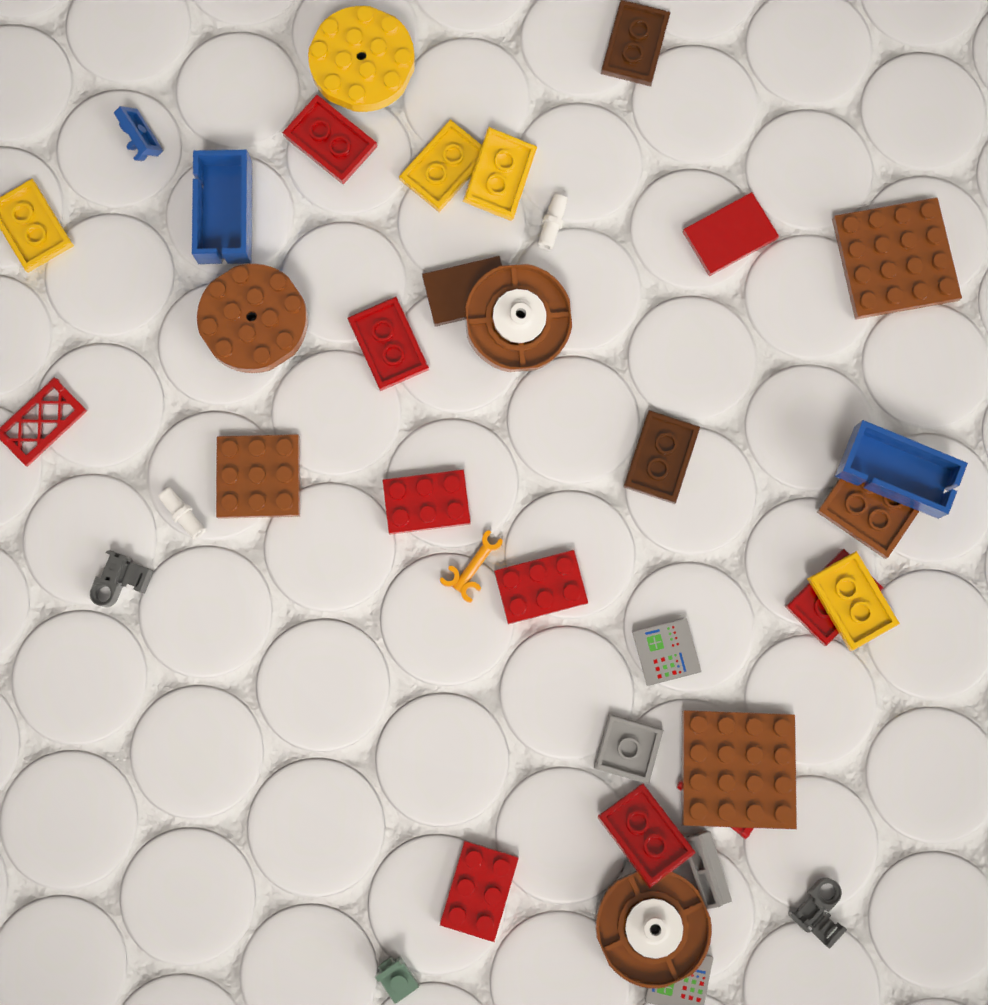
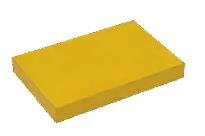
[399,119,482,212]
[462,127,537,221]
[0,179,74,273]
[807,551,900,651]

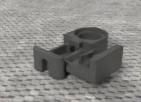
[90,550,154,607]
[788,878,847,949]

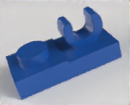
[114,106,163,161]

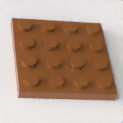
[832,197,962,320]
[682,710,797,829]

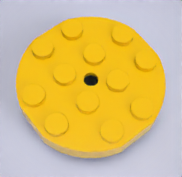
[308,6,415,112]

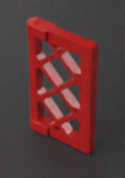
[0,377,87,467]

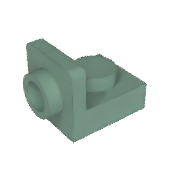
[375,956,420,1004]

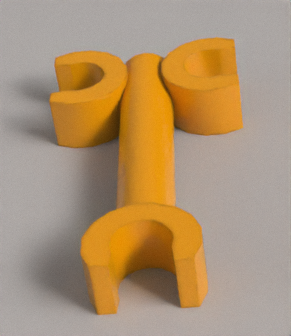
[440,530,503,603]

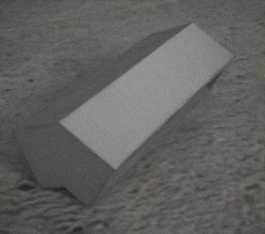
[685,830,732,909]

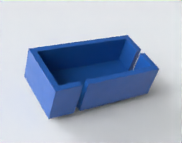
[192,149,252,264]
[835,420,968,519]

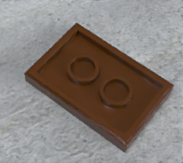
[601,0,671,87]
[422,256,502,327]
[623,410,700,504]

